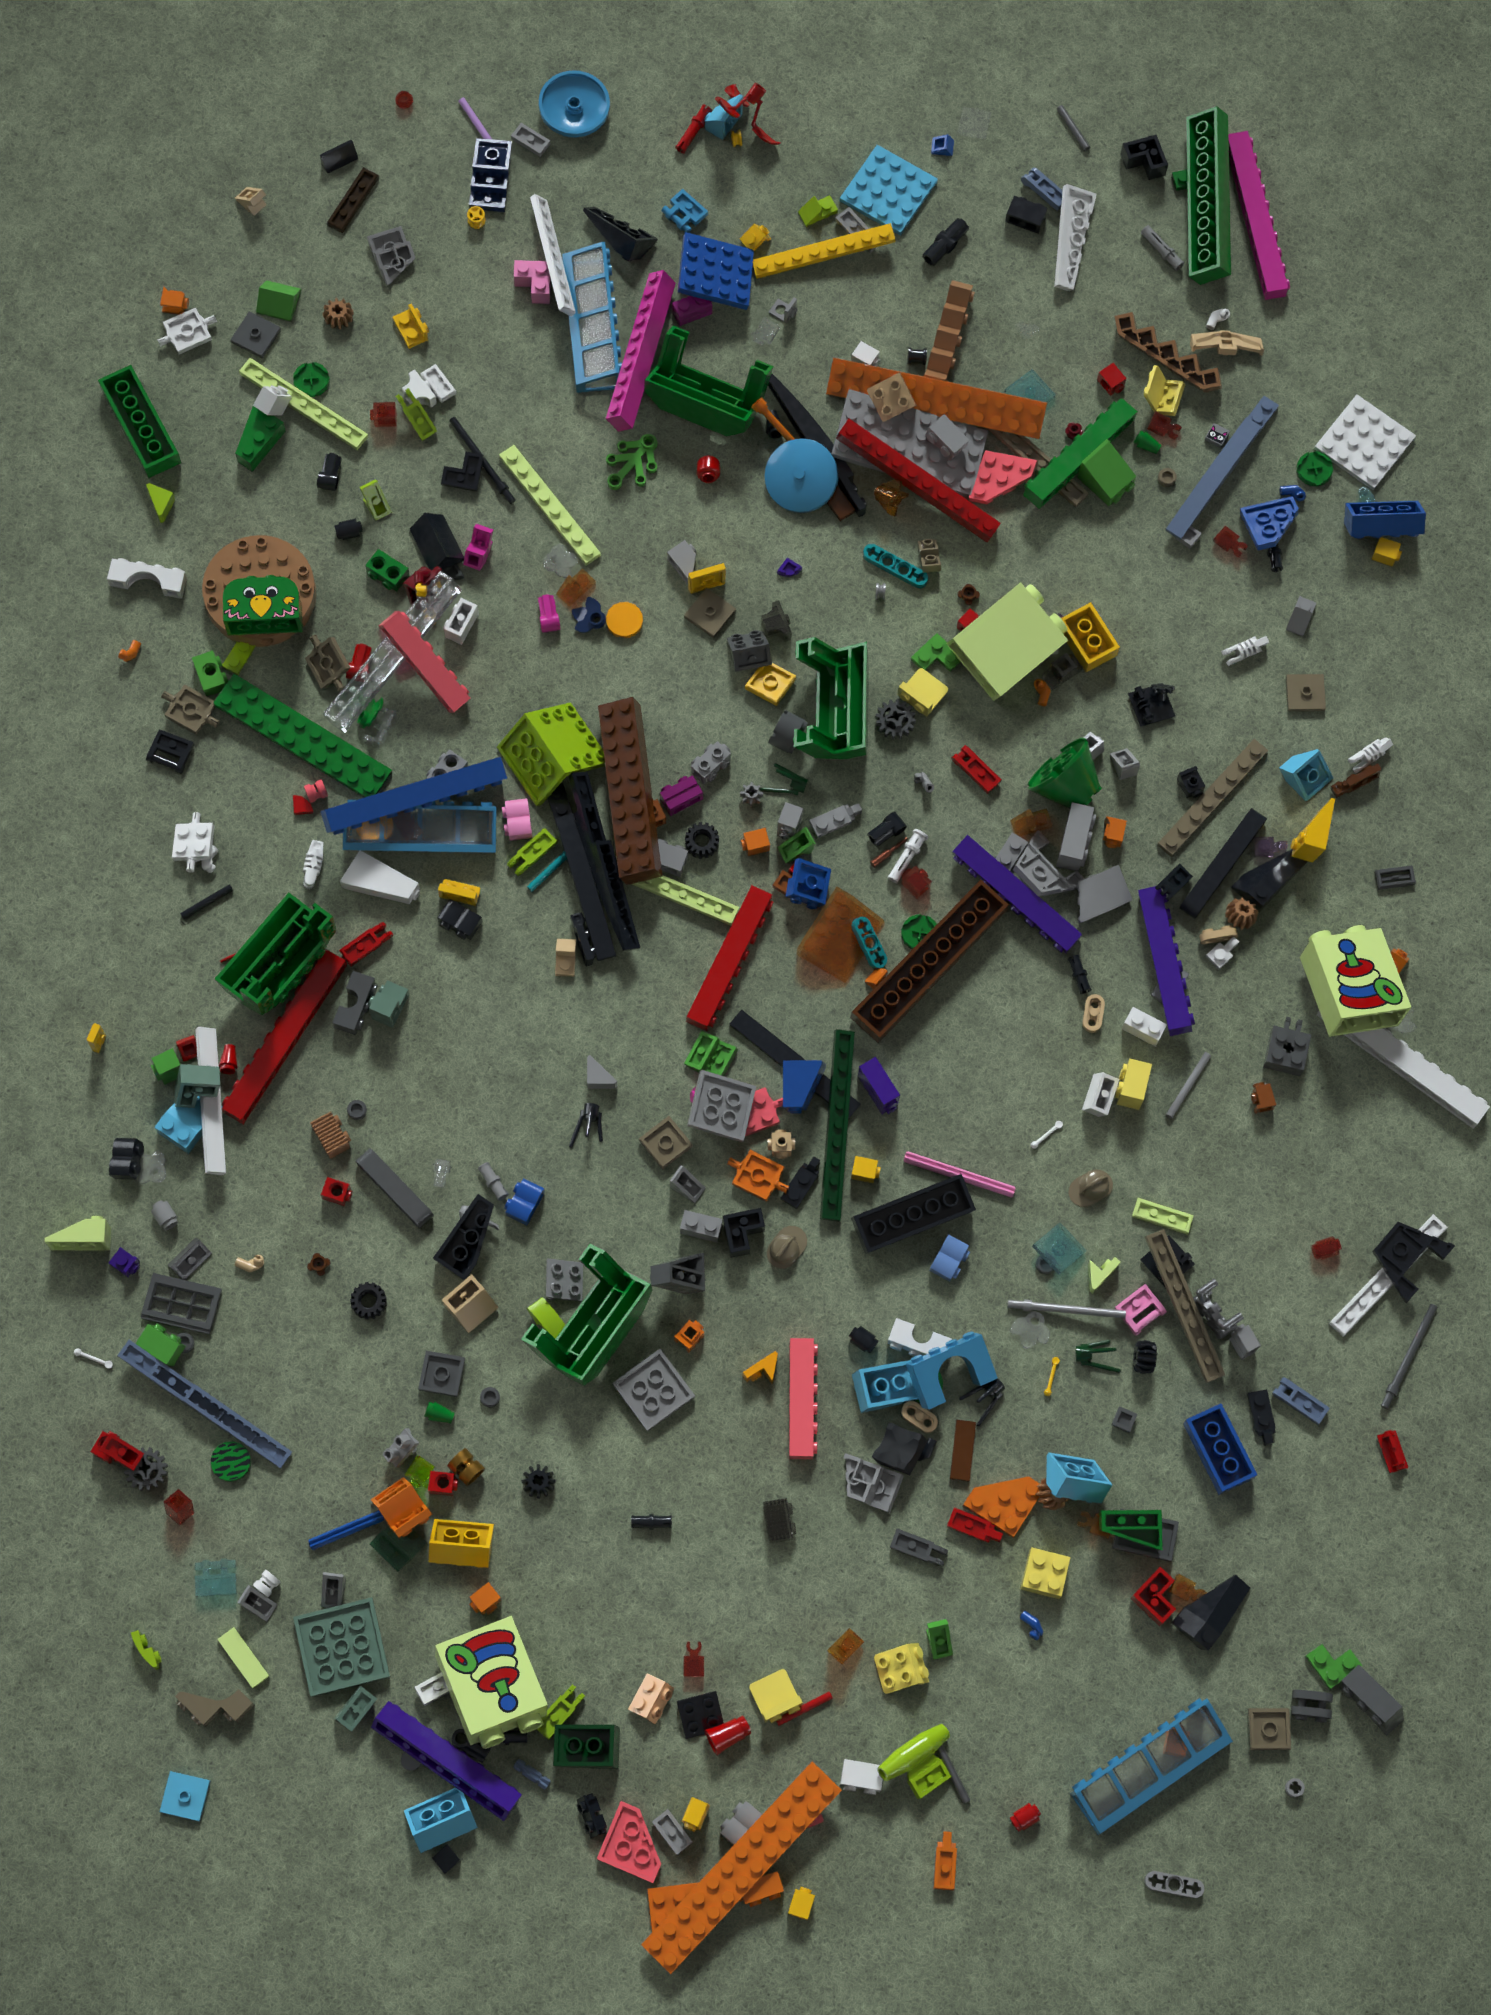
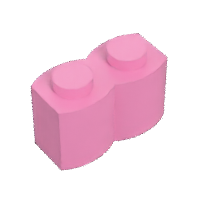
[502,798,532,841]

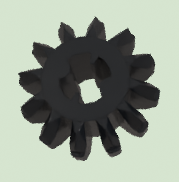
[1132,1340,1158,1374]
[521,1464,556,1499]

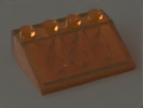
[797,887,885,983]

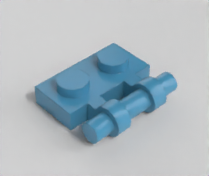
[661,189,708,233]

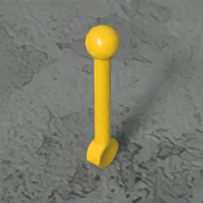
[1044,1357,1060,1396]

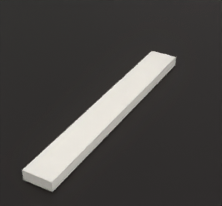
[530,194,576,316]
[195,1027,226,1175]
[1329,1214,1448,1337]

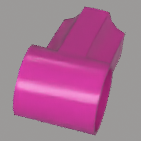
[538,594,561,633]

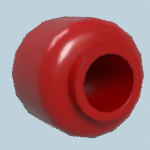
[696,455,720,483]

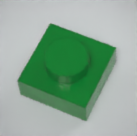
[1171,169,1187,191]

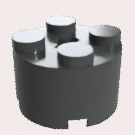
[768,710,808,754]

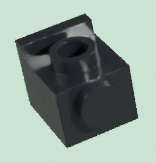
[1177,766,1205,798]

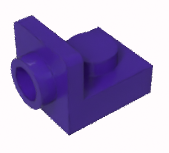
[109,1247,140,1277]

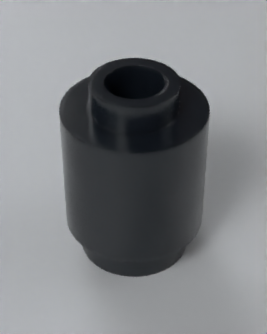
[335,518,363,540]
[849,1326,879,1353]

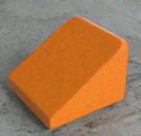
[865,968,888,989]

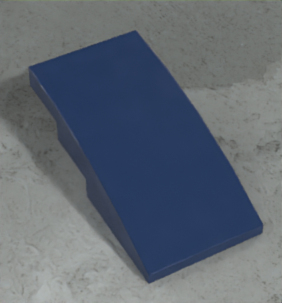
[469,138,512,212]

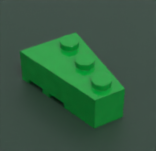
[235,406,286,472]
[1099,1510,1163,1551]

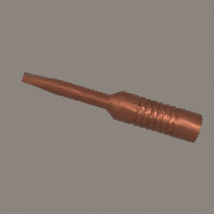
[870,837,908,868]

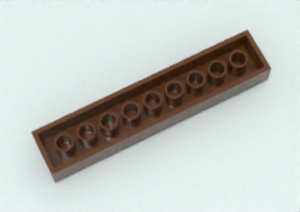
[598,697,662,885]
[850,880,1009,1043]

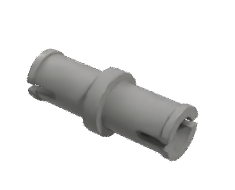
[478,1162,509,1201]

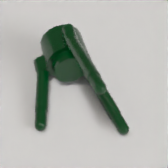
[760,763,808,796]
[1076,1340,1121,1373]

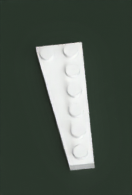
[1054,184,1096,292]

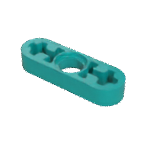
[851,917,887,969]

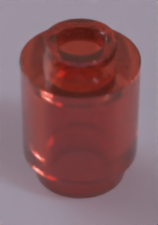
[1311,1236,1342,1260]

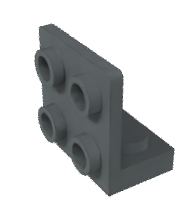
[727,630,772,672]

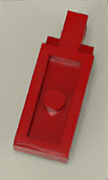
[947,1508,1003,1543]

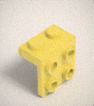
[1144,365,1185,416]
[898,668,948,717]
[874,1643,929,1694]
[749,1669,803,1723]

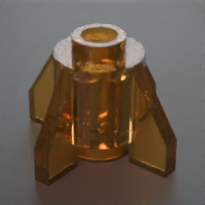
[874,479,909,517]

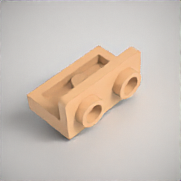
[628,1673,674,1724]

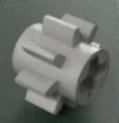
[740,782,763,807]

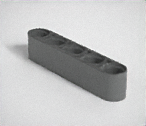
[355,1148,434,1229]

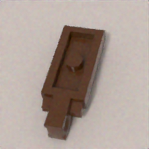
[1331,763,1381,798]

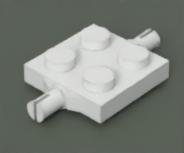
[157,308,217,355]
[172,812,214,873]

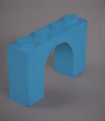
[906,1331,998,1410]

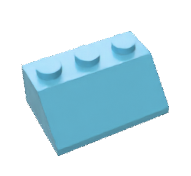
[1046,1452,1112,1503]
[404,1787,478,1853]

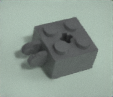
[1263,1017,1311,1076]

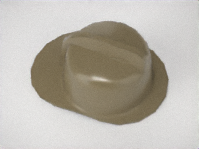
[1068,1169,1113,1207]
[767,1226,807,1269]

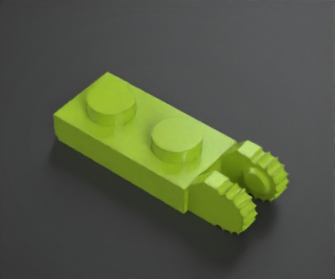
[395,388,437,441]
[222,642,256,675]
[507,828,558,876]
[537,1685,585,1740]

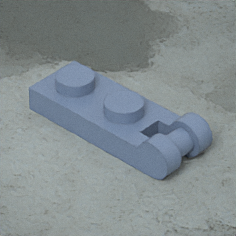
[1021,167,1063,211]
[1272,1377,1330,1425]

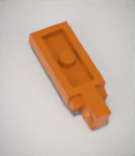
[933,1831,957,1891]

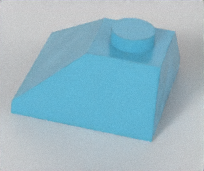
[704,94,743,140]
[1279,749,1333,801]

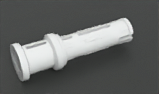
[887,829,929,884]

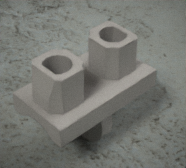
[383,1428,419,1467]

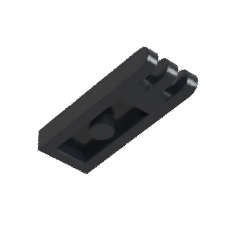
[1155,863,1193,901]

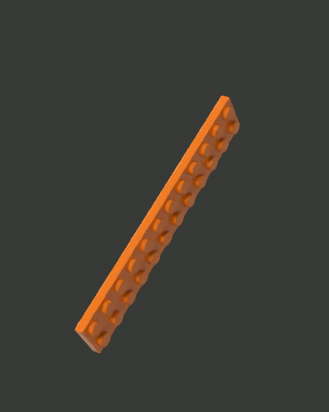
[826,358,1048,439]
[641,1761,842,1974]

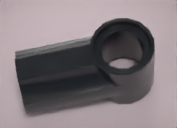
[317,453,342,491]
[867,811,907,847]
[452,1729,492,1763]

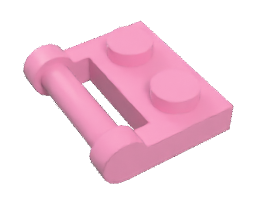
[1114,1284,1167,1336]

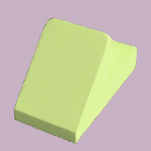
[1088,1257,1121,1294]

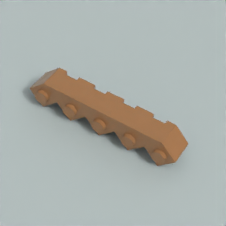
[924,280,975,382]
[1115,312,1222,392]

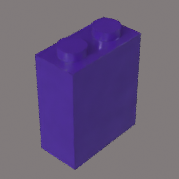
[857,1057,900,1114]

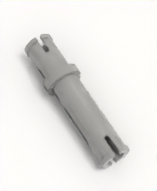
[1141,225,1185,271]

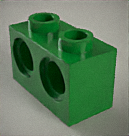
[365,549,410,592]

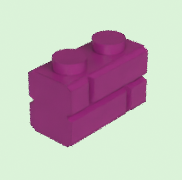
[672,296,713,327]
[659,775,703,816]

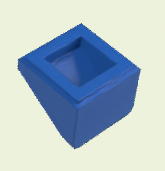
[931,134,954,156]

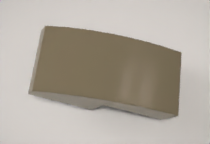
[918,539,941,573]

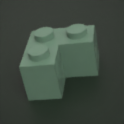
[368,980,409,1028]
[174,1064,220,1108]

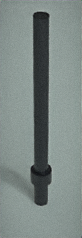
[449,417,516,504]

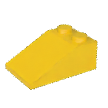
[1291,798,1335,863]

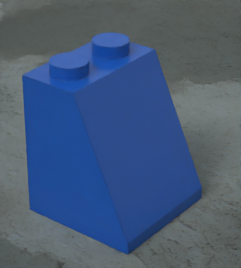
[783,1060,826,1114]

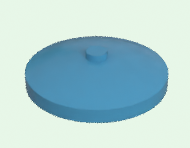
[539,70,610,137]
[765,439,838,513]

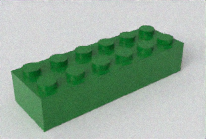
[98,365,181,478]

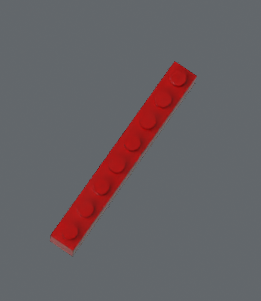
[686,885,774,1031]

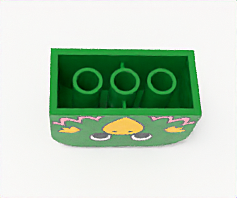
[223,575,303,636]

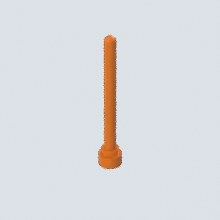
[751,397,795,441]

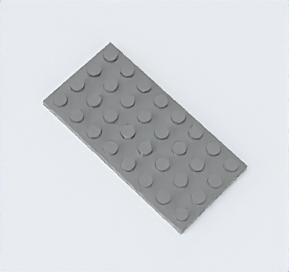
[831,389,988,498]

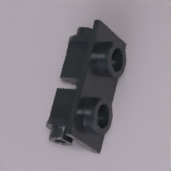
[577,1793,607,1839]

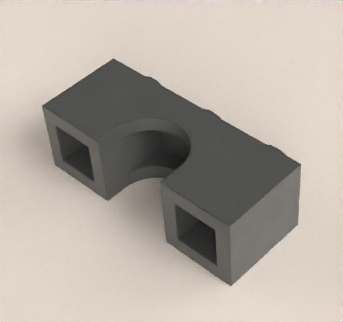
[333,971,378,1035]

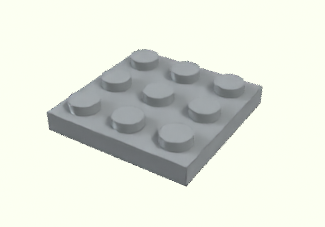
[687,1070,756,1142]
[612,1349,695,1432]

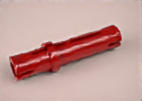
[675,104,712,154]

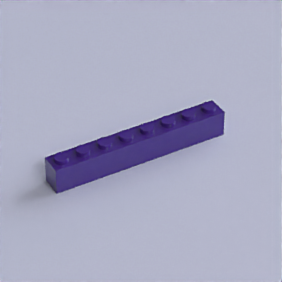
[952,834,1082,954]
[1138,886,1195,1036]
[371,1701,522,1821]

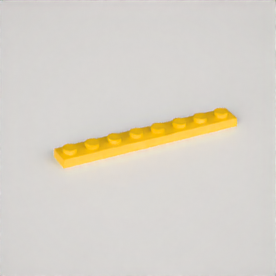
[753,223,896,279]

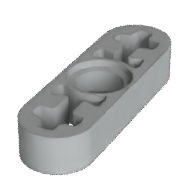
[1144,1871,1204,1898]

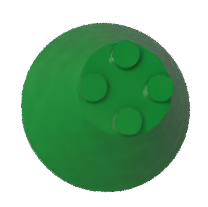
[1027,738,1102,808]

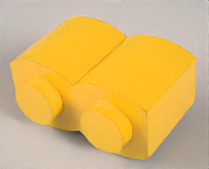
[682,1797,710,1832]

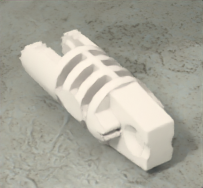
[1221,636,1269,666]
[1348,737,1393,774]
[303,840,323,889]

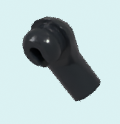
[918,1437,937,1461]

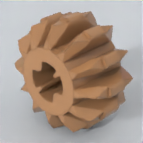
[323,298,354,330]
[1225,897,1258,930]
[1036,1478,1069,1510]

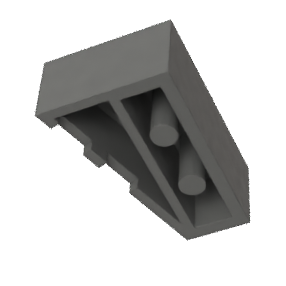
[650,1253,705,1294]
[1341,1665,1404,1736]

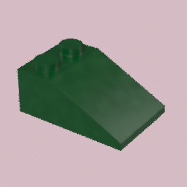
[553,1725,620,1769]

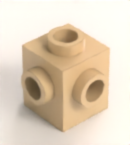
[768,1130,795,1159]

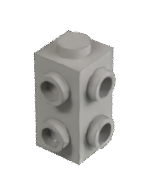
[691,741,731,784]

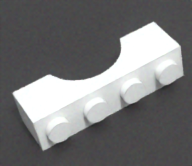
[107,558,187,599]

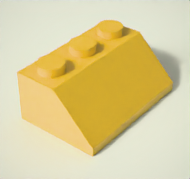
[428,1519,494,1568]

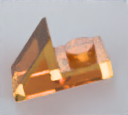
[556,568,596,607]
[1010,808,1053,837]
[827,1628,864,1665]

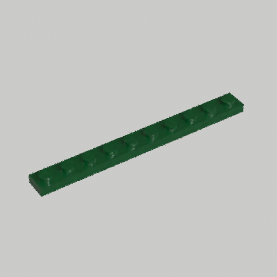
[820,1029,855,1222]

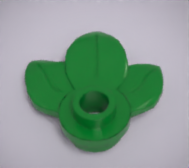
[357,697,384,729]

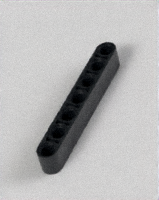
[1179,808,1267,919]

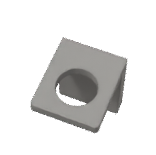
[769,297,798,323]

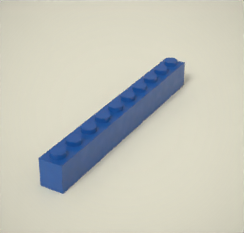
[320,757,507,835]

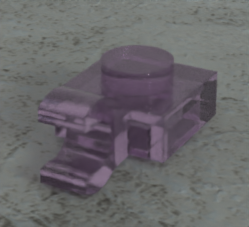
[1254,837,1288,857]

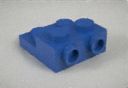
[785,858,831,909]

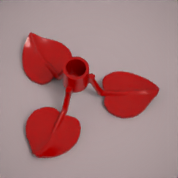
[715,82,781,145]

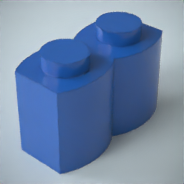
[504,1178,545,1226]

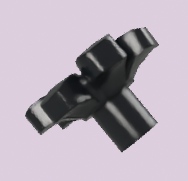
[1151,683,1175,701]

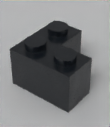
[1120,134,1168,180]
[723,1208,765,1258]

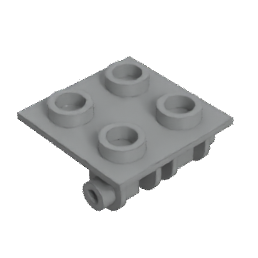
[546,1258,583,1301]

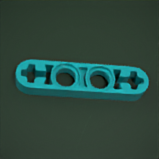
[863,544,928,589]

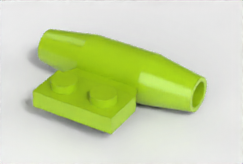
[877,1724,951,1799]

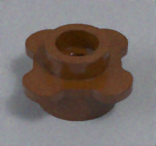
[957,584,980,605]
[307,1253,331,1276]

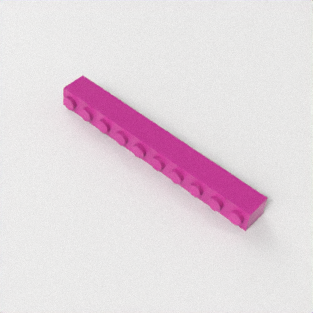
[1229,131,1290,300]
[606,270,676,432]

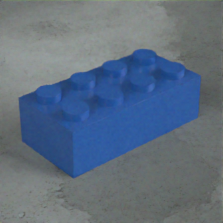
[1344,501,1426,539]
[1183,1403,1258,1495]

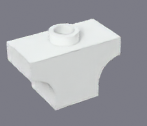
[402,369,437,407]

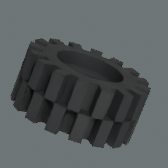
[685,822,719,859]
[350,1282,387,1320]

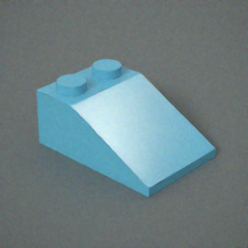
[155,1096,223,1154]
[852,1360,918,1413]

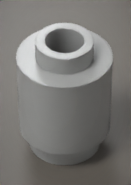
[151,1200,178,1231]

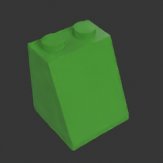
[1077,439,1136,506]

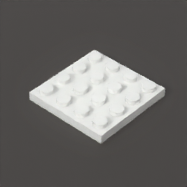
[1314,395,1416,490]

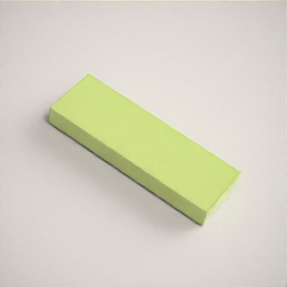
[1132,1198,1194,1235]
[217,1627,270,1689]

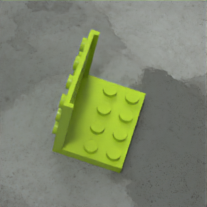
[497,702,605,807]

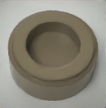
[1158,468,1177,487]

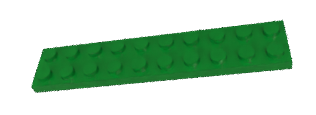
[213,674,392,798]

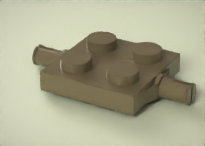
[305,635,350,692]
[161,684,220,735]

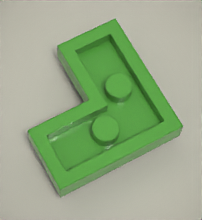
[911,633,961,672]
[1305,1644,1363,1690]

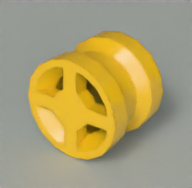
[467,206,485,229]

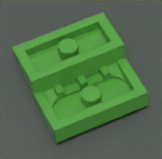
[684,1031,738,1076]

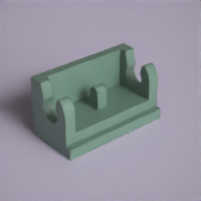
[334,1686,377,1732]

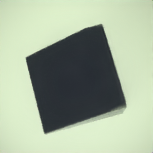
[432,1844,461,1874]

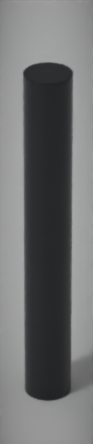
[180,884,233,919]

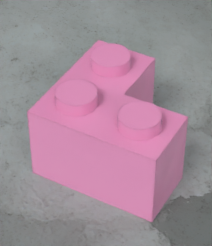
[514,260,551,304]

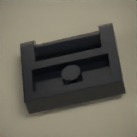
[146,729,194,774]

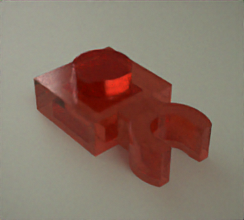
[1147,411,1182,440]
[1213,526,1248,558]
[684,1642,704,1677]

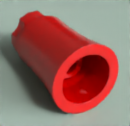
[704,1716,751,1756]

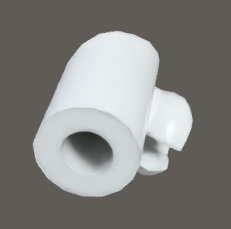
[1206,309,1230,330]
[201,845,219,873]

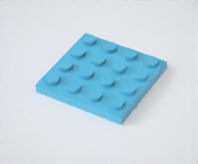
[839,145,938,235]

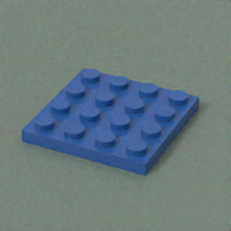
[678,232,754,310]

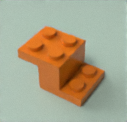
[371,1477,432,1538]

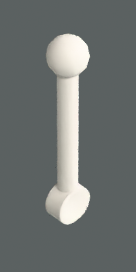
[1031,1121,1063,1149]
[74,1348,113,1369]

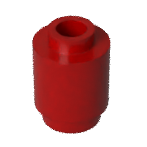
[1009,1803,1041,1832]

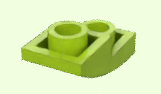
[526,1297,565,1339]
[131,1630,162,1670]

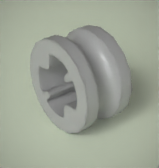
[875,583,886,600]
[1285,1778,1305,1798]

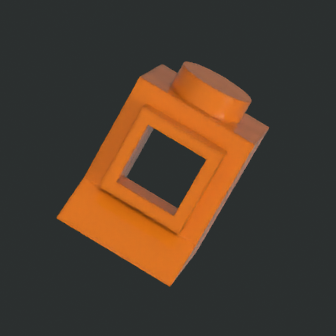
[160,287,189,315]
[1103,816,1127,848]
[674,1320,704,1353]

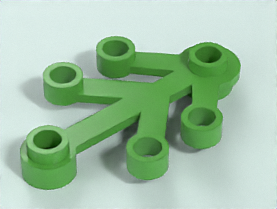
[606,434,658,490]

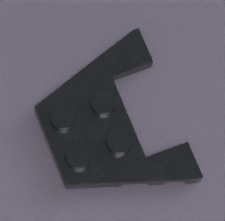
[1372,1222,1455,1303]

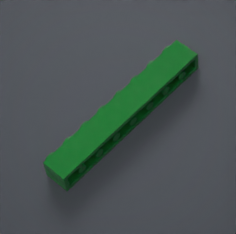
[1023,398,1138,509]

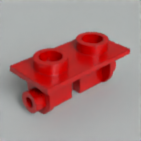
[1377,1430,1408,1473]

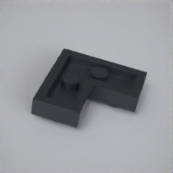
[441,451,484,492]

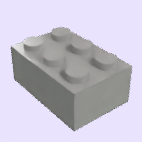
[1056,802,1096,871]

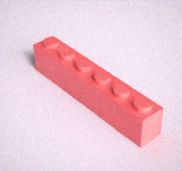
[379,611,470,713]
[789,1338,818,1459]

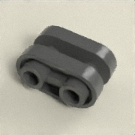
[1291,1690,1333,1723]

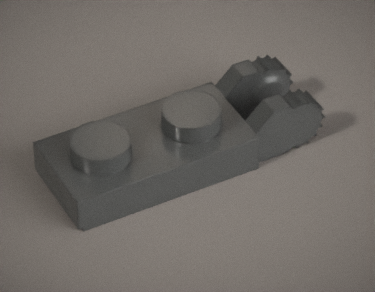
[890,1529,948,1567]

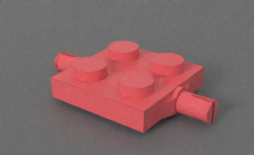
[745,1087,783,1137]

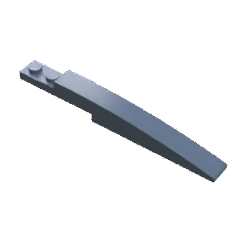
[1165,396,1279,540]
[117,1340,292,1469]

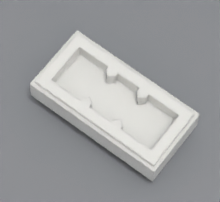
[421,364,456,403]

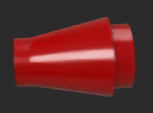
[219,1044,238,1074]

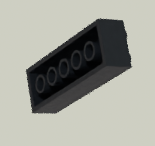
[851,1174,976,1254]

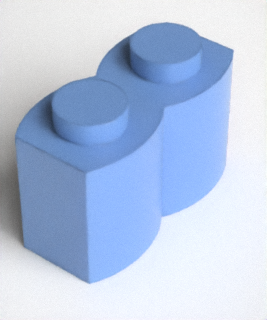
[929,1234,970,1282]

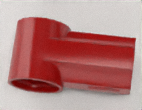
[346,643,372,683]

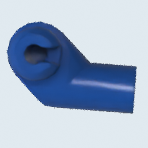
[1279,485,1306,501]
[1020,1611,1043,1640]

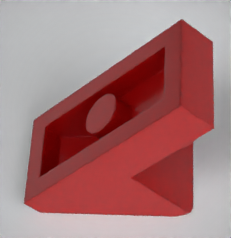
[99,1433,144,1471]

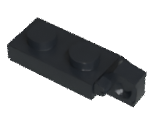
[570,912,596,967]
[780,1156,820,1209]
[1247,1389,1276,1446]

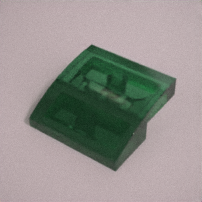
[370,1525,428,1572]

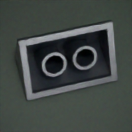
[410,513,464,570]

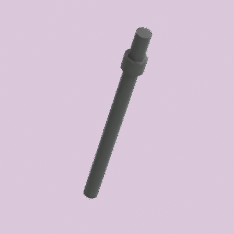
[1381,1304,1438,1409]

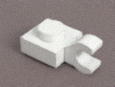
[1206,937,1239,970]

